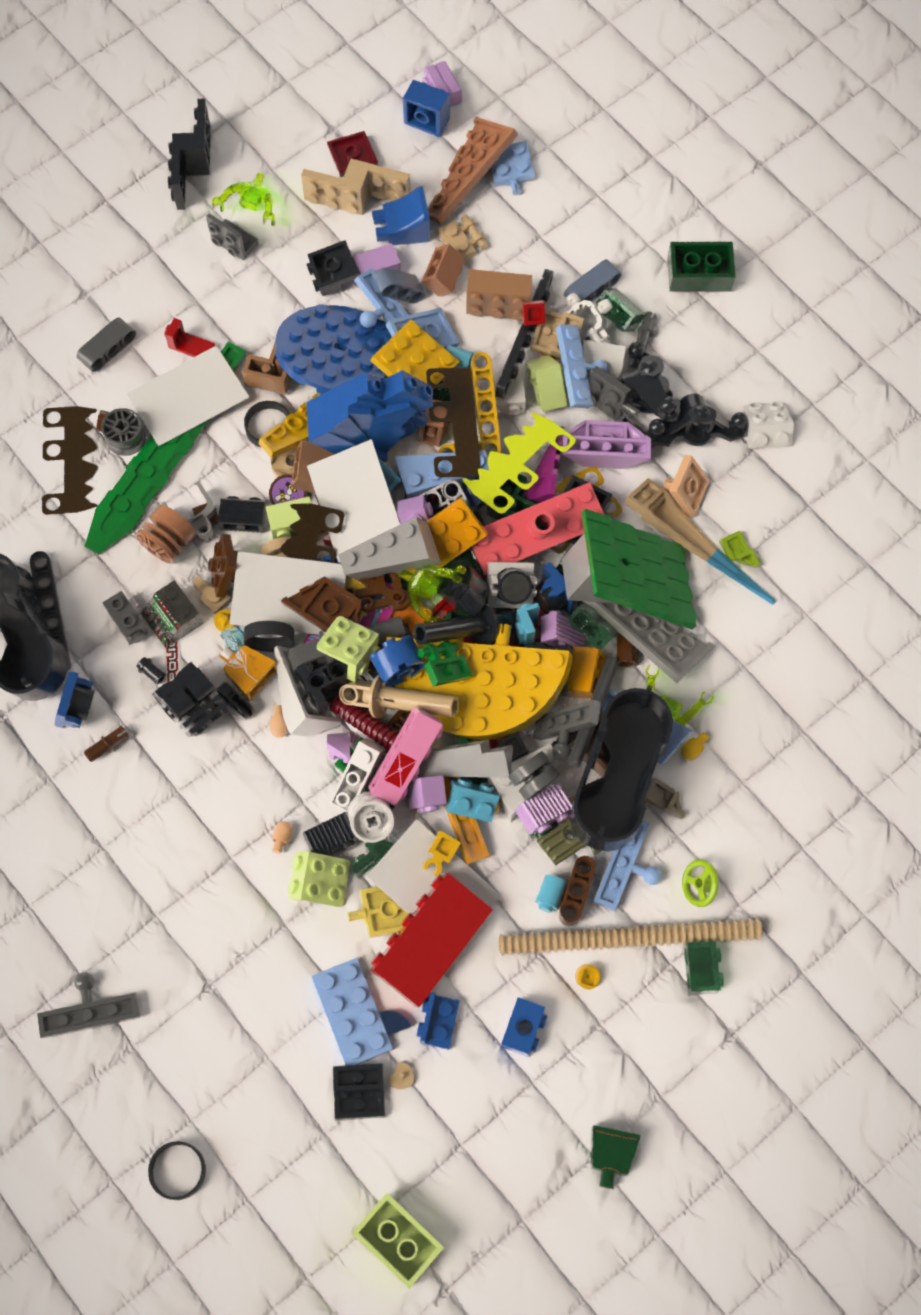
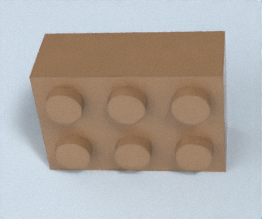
[466,269,533,320]

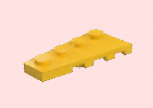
[259,393,319,458]

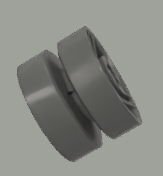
[101,408,146,456]
[508,751,560,801]

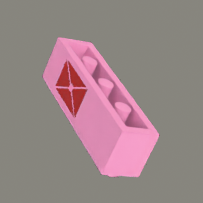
[368,706,443,806]

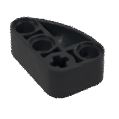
[437,561,488,616]

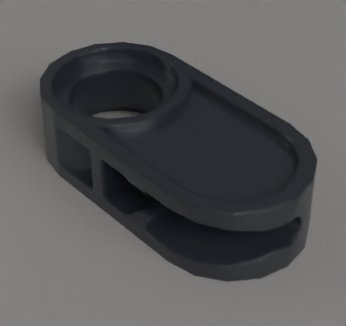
[216,681,256,720]

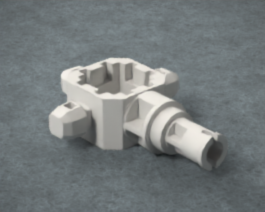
[566,293,613,344]

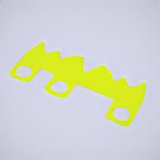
[462,412,576,514]

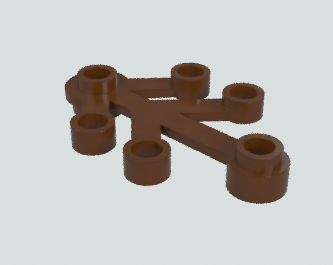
[340,563,411,613]

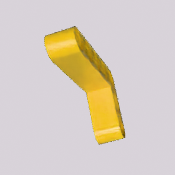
[438,352,501,457]

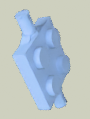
[491,141,534,196]

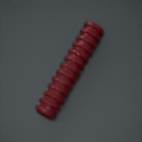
[329,695,399,750]

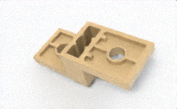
[301,159,411,215]

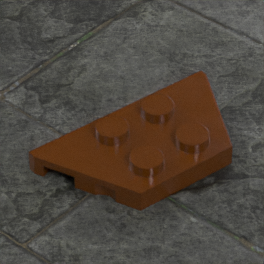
[281,576,363,632]

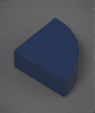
[379,1011,411,1037]

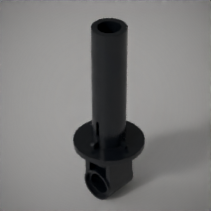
[413,603,515,645]

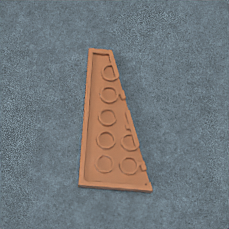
[428,117,518,224]

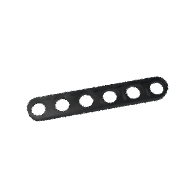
[29,551,71,671]

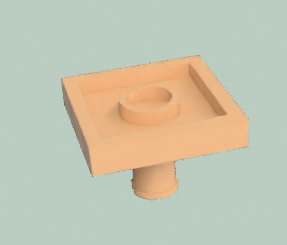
[664,455,710,517]

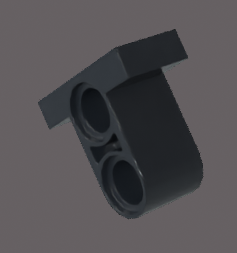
[296,660,350,714]

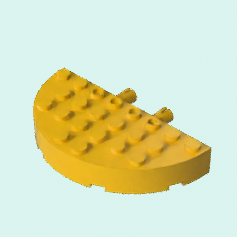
[386,624,573,741]

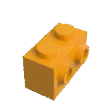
[567,647,607,699]

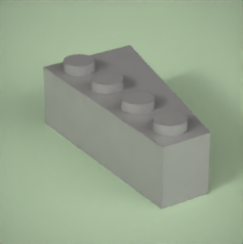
[338,517,441,580]

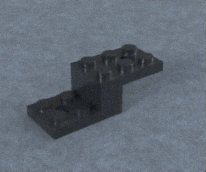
[167,99,211,210]

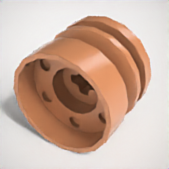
[135,505,196,564]

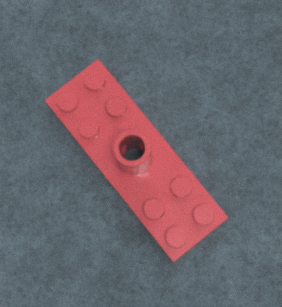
[471,482,604,576]

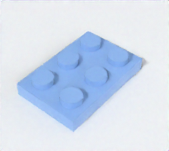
[386,307,460,349]

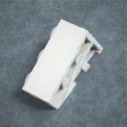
[488,743,562,822]

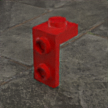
[164,318,215,358]

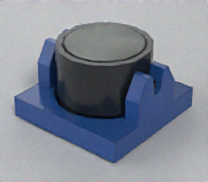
[533,562,578,616]
[54,671,95,729]

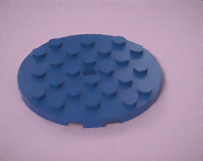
[275,304,392,394]

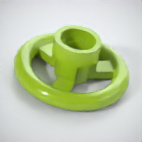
[682,859,719,907]

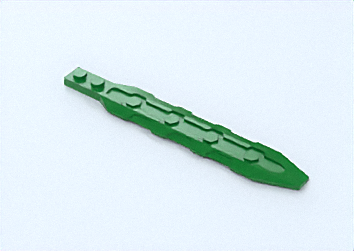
[85,342,247,555]

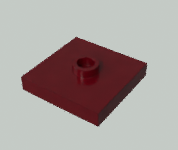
[327,130,378,178]

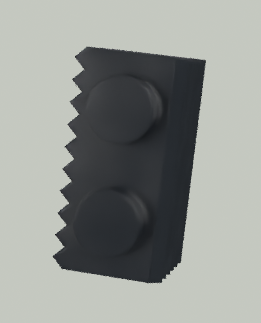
[218,496,266,533]
[302,812,358,857]

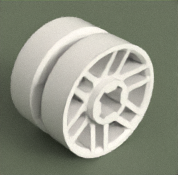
[348,792,394,843]

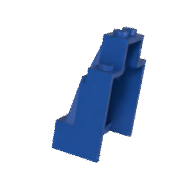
[307,370,433,463]

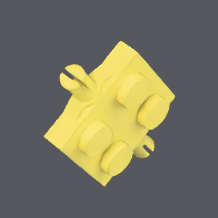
[347,887,407,939]

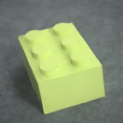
[352,1193,444,1289]

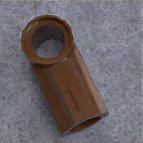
[615,630,637,667]

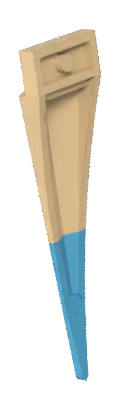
[624,478,775,605]

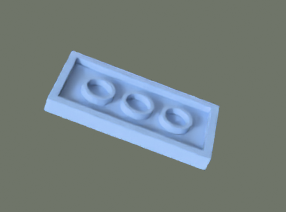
[311,957,393,1065]

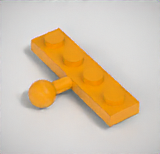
[443,777,500,865]

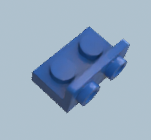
[416,992,460,1050]

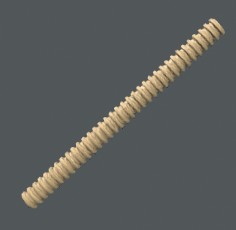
[499,918,763,956]

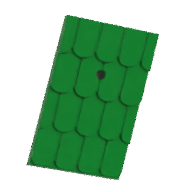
[562,509,697,630]

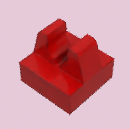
[522,300,545,326]

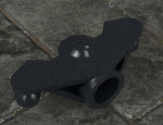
[620,342,681,422]
[645,393,748,447]

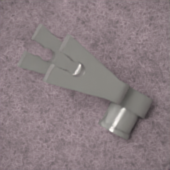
[162,481,217,543]

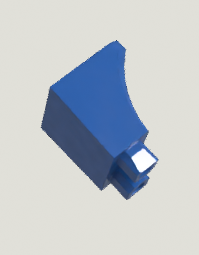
[372,186,430,246]

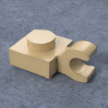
[192,575,231,615]

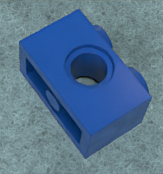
[500,997,548,1057]

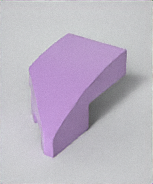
[327,733,351,763]

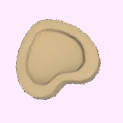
[389,1062,414,1089]

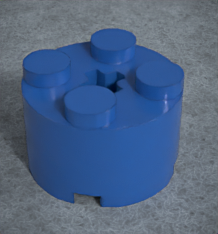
[370,635,426,687]

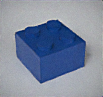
[403,79,450,138]

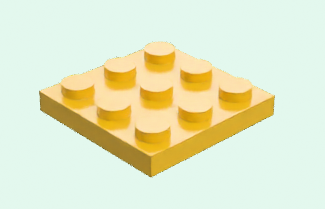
[370,320,460,390]

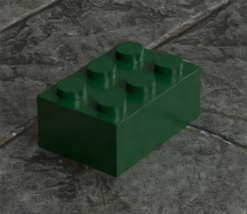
[667,241,736,291]

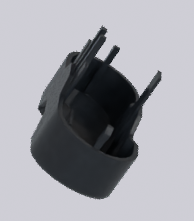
[0,553,69,701]
[570,685,673,851]

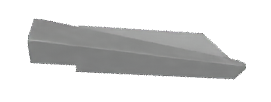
[418,740,513,777]

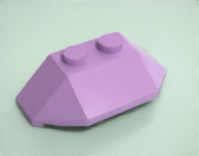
[562,420,651,469]

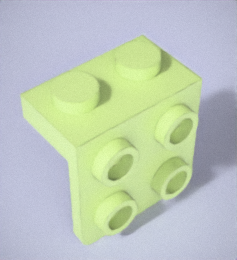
[317,616,380,682]
[287,852,350,907]

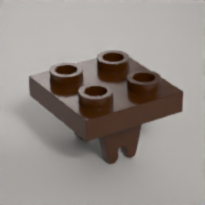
[208,534,238,598]

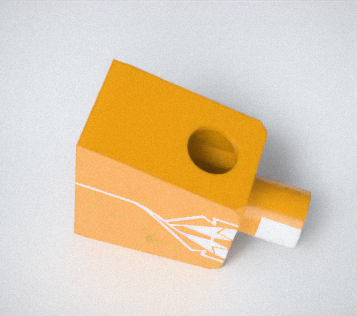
[220,646,277,702]

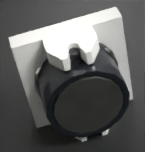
[486,562,537,608]

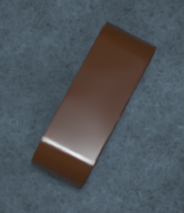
[558,856,596,927]

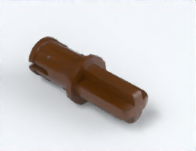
[84,725,130,762]

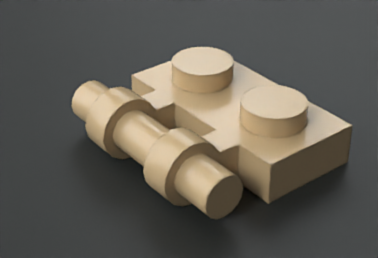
[438,214,488,260]

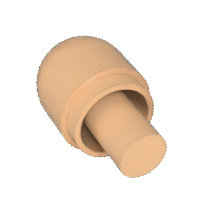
[270,705,289,738]
[272,821,294,854]

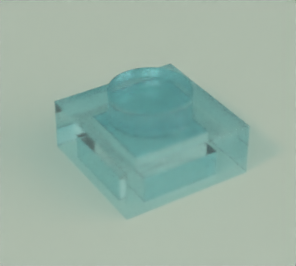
[220,626,245,652]

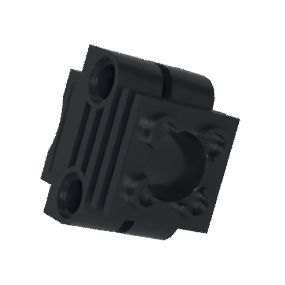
[151,661,228,737]

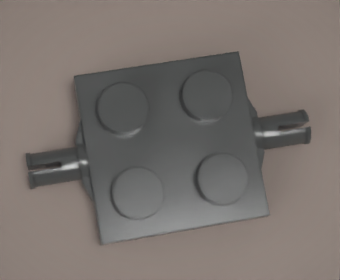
[587,366,639,421]

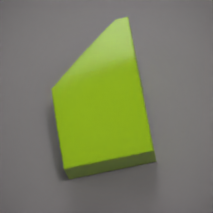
[719,530,761,567]

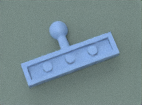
[354,268,408,328]
[556,324,608,409]
[593,821,662,912]

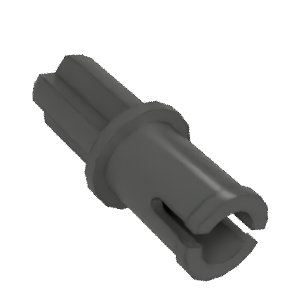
[636,311,657,351]

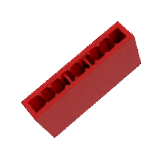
[370,873,493,1007]

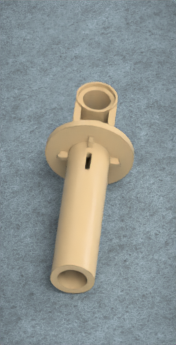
[339,674,459,718]

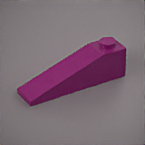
[523,426,564,504]

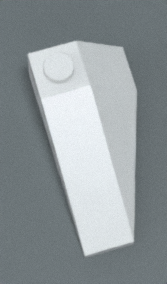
[274,646,341,737]

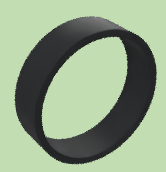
[244,400,290,448]
[244,621,294,652]
[148,1141,206,1200]

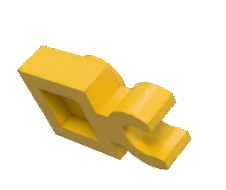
[422,830,461,876]

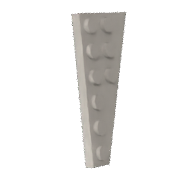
[584,601,716,684]

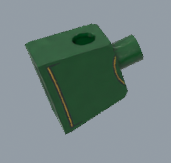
[590,1125,641,1190]

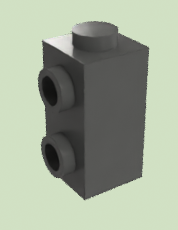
[102,591,149,645]

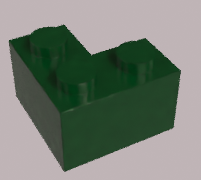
[487,474,536,520]

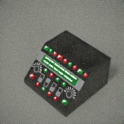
[140,580,203,649]

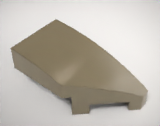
[645,777,685,819]

